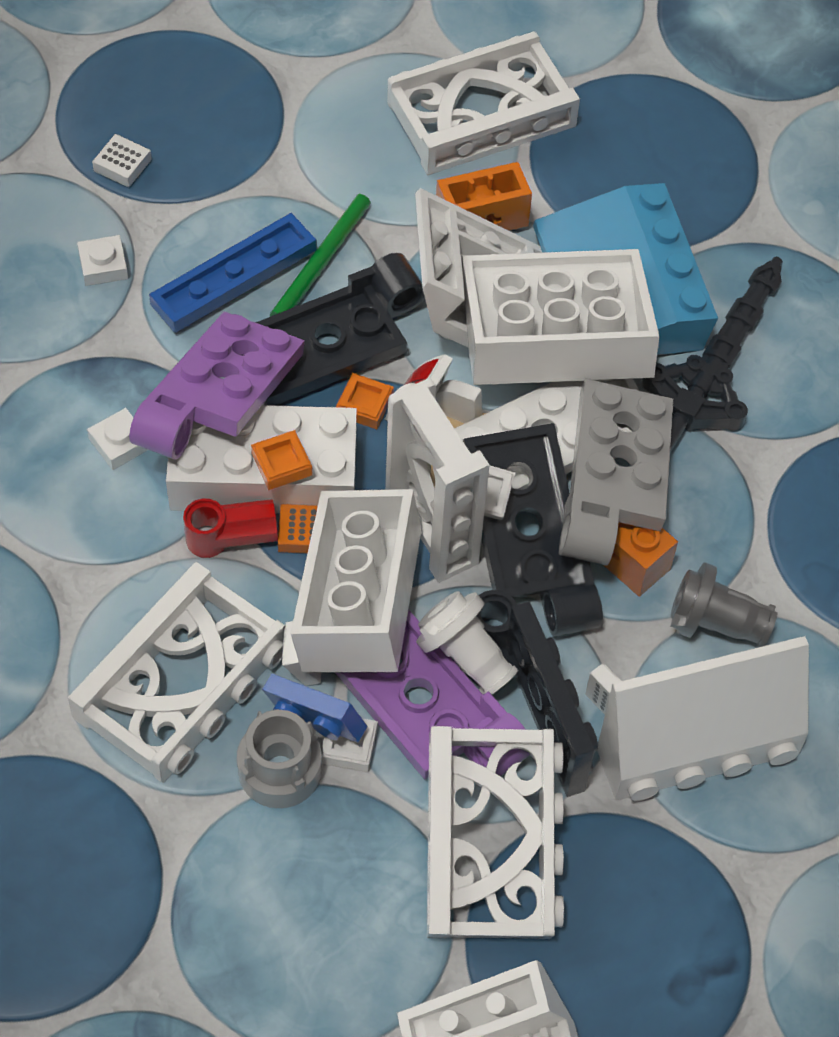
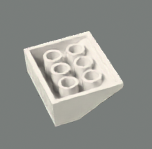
[462,249,659,385]
[597,636,809,801]

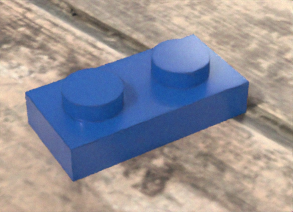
[262,674,368,743]

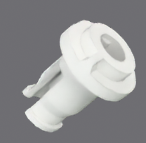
[416,591,518,694]

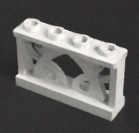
[387,31,580,176]
[385,378,489,583]
[68,562,285,783]
[427,726,564,939]

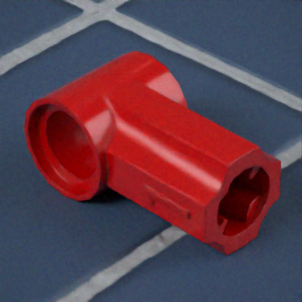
[183,498,278,558]

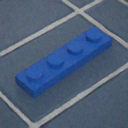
[149,213,317,333]

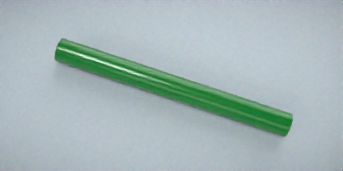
[270,194,371,316]

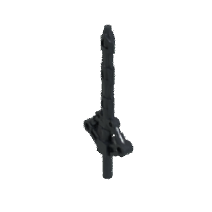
[642,256,783,452]

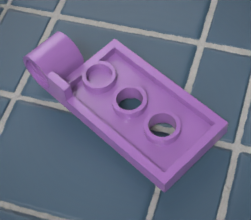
[129,312,305,460]
[335,609,531,780]

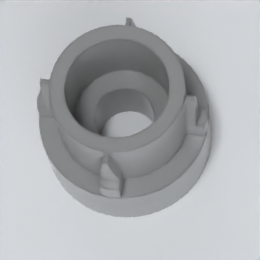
[237,710,322,808]

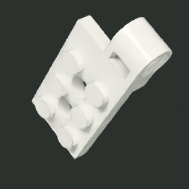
[454,381,636,490]

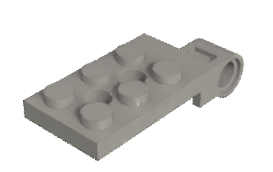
[559,378,673,565]

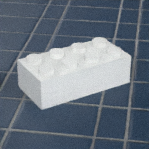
[166,405,357,513]
[290,489,422,672]

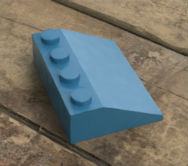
[533,183,718,355]

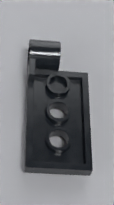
[242,253,425,406]
[463,423,603,636]
[476,590,598,797]

